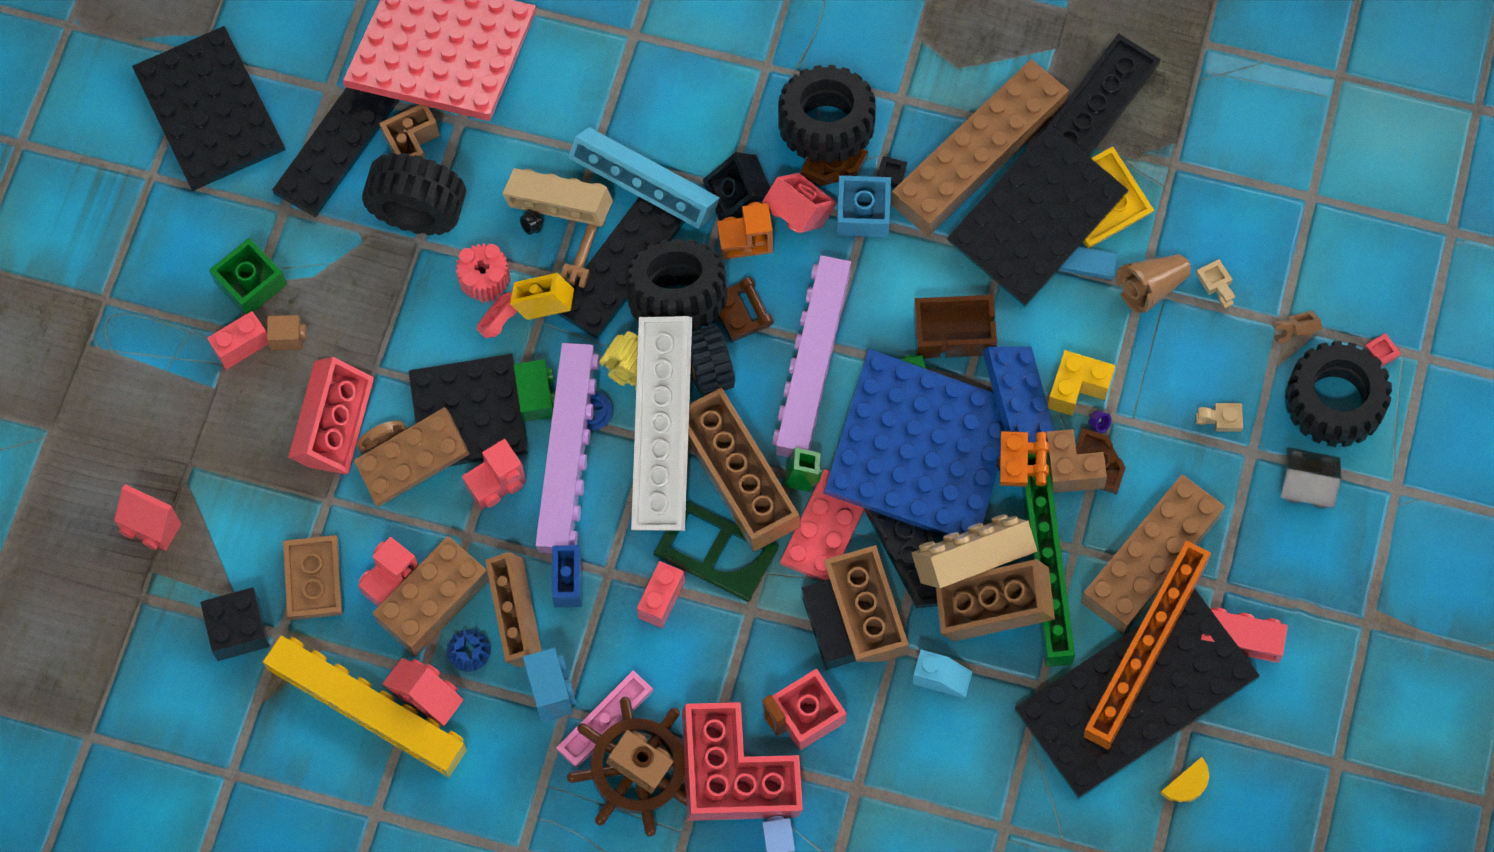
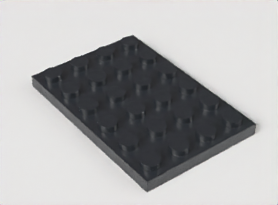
[132,26,286,192]
[947,124,1129,307]

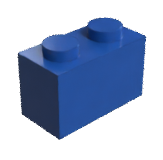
[552,545,582,607]

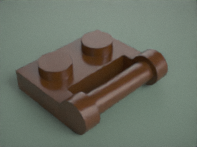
[719,277,774,343]

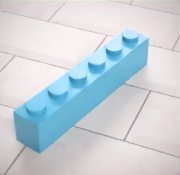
[568,127,720,229]

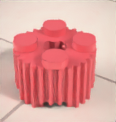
[456,243,511,304]

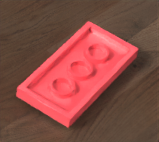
[780,469,865,582]

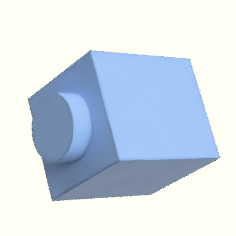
[762,816,795,852]

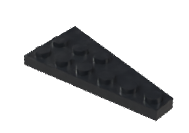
[863,508,938,608]

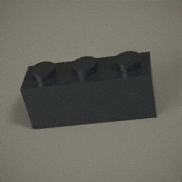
[801,579,856,670]

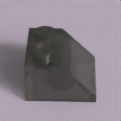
[1281,447,1341,508]

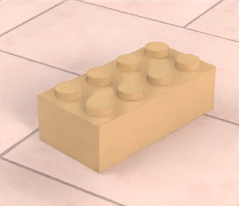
[912,514,1037,588]

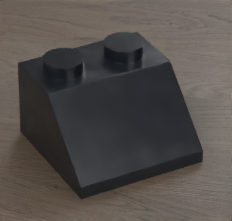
[703,152,770,221]

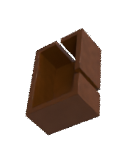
[913,295,997,359]

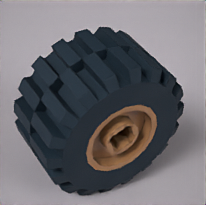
[691,324,735,397]

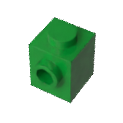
[784,447,822,492]

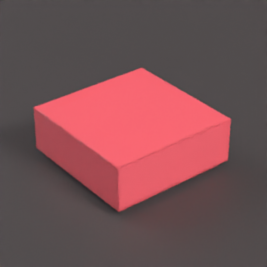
[1363,333,1401,368]

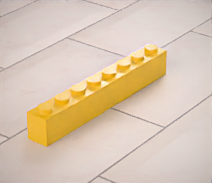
[263,635,467,778]

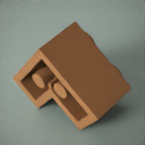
[379,105,440,159]
[1047,429,1107,493]

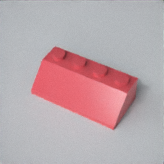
[288,357,374,474]

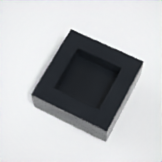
[876,156,908,188]

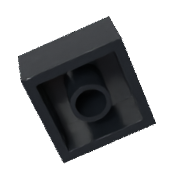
[200,587,271,661]

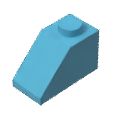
[913,650,972,698]

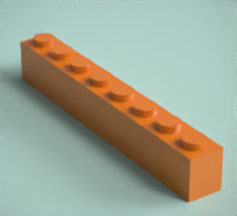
[1084,540,1211,750]

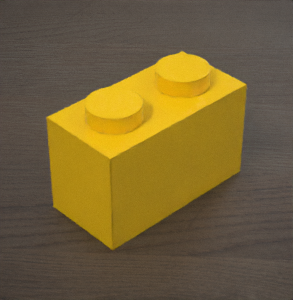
[510,273,574,320]

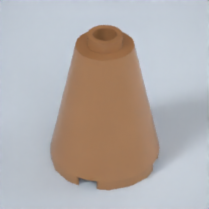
[1116,254,1191,313]

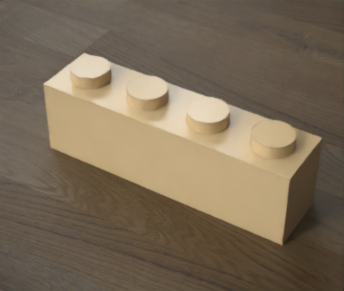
[502,168,613,226]

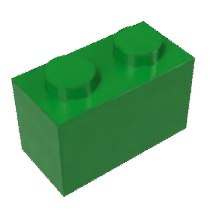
[514,359,555,422]

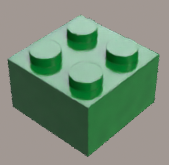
[209,238,287,315]

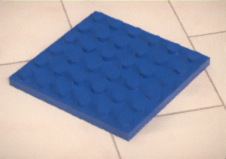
[823,349,1004,536]

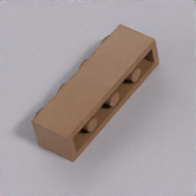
[485,552,542,668]

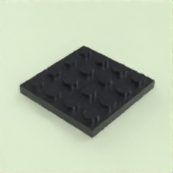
[408,354,528,467]

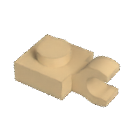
[1196,259,1235,309]
[1196,403,1243,432]

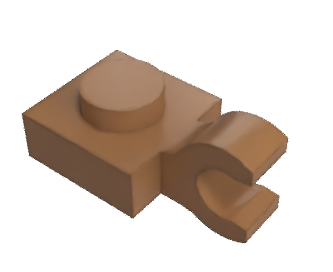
[1272,310,1322,343]

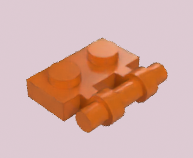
[1000,431,1049,486]

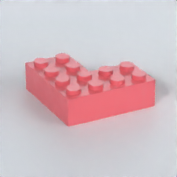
[682,702,803,821]

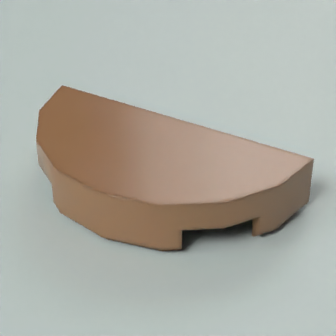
[357,421,407,454]

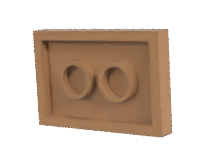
[283,535,343,620]

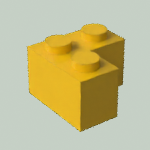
[1048,350,1116,416]

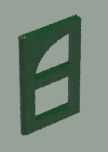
[653,501,779,602]

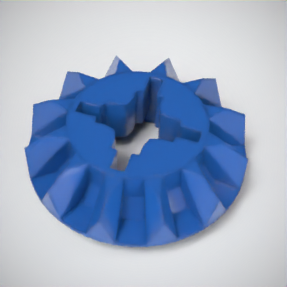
[587,391,612,432]
[447,629,491,672]

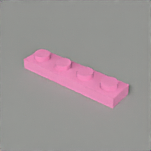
[556,671,653,769]

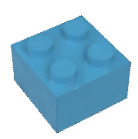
[837,176,891,237]
[523,648,576,723]

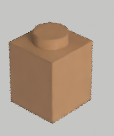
[267,315,307,351]

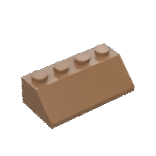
[824,545,909,662]

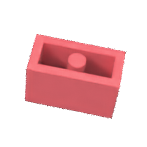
[207,311,268,370]
[637,561,685,629]

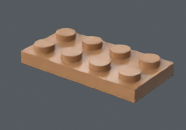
[354,407,470,507]

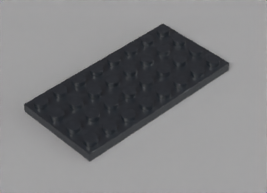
[1015,588,1260,800]

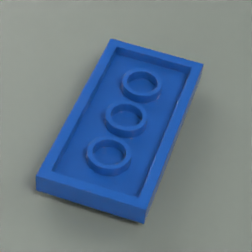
[982,347,1055,443]

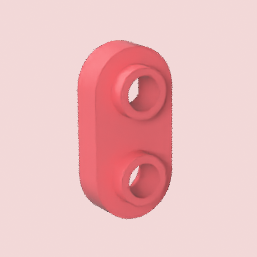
[476,292,517,338]

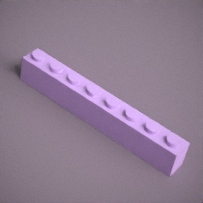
[772,255,851,458]
[535,343,600,554]

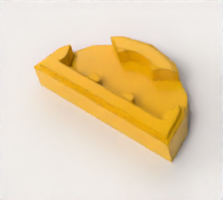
[1160,757,1209,803]

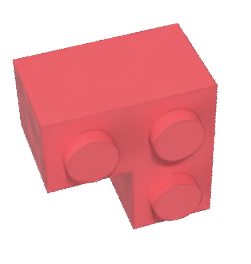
[462,439,526,510]
[358,536,418,607]
[382,658,464,726]

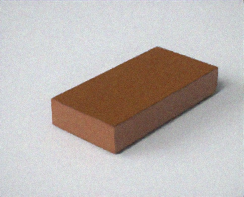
[762,694,786,737]

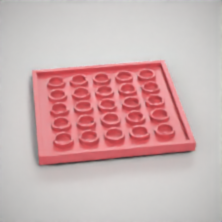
[343,0,536,121]

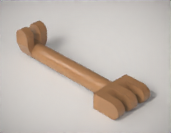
[560,218,606,288]

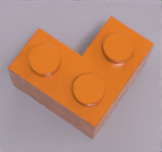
[717,202,773,260]

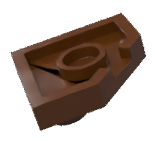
[800,148,868,186]
[1076,428,1126,495]

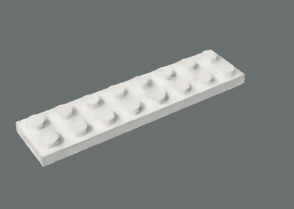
[631,316,692,531]

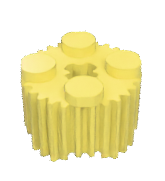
[599,331,638,390]

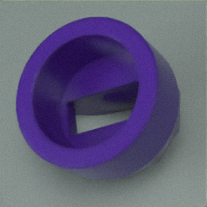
[1088,410,1112,433]

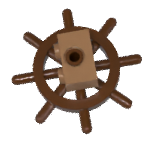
[567,697,687,837]

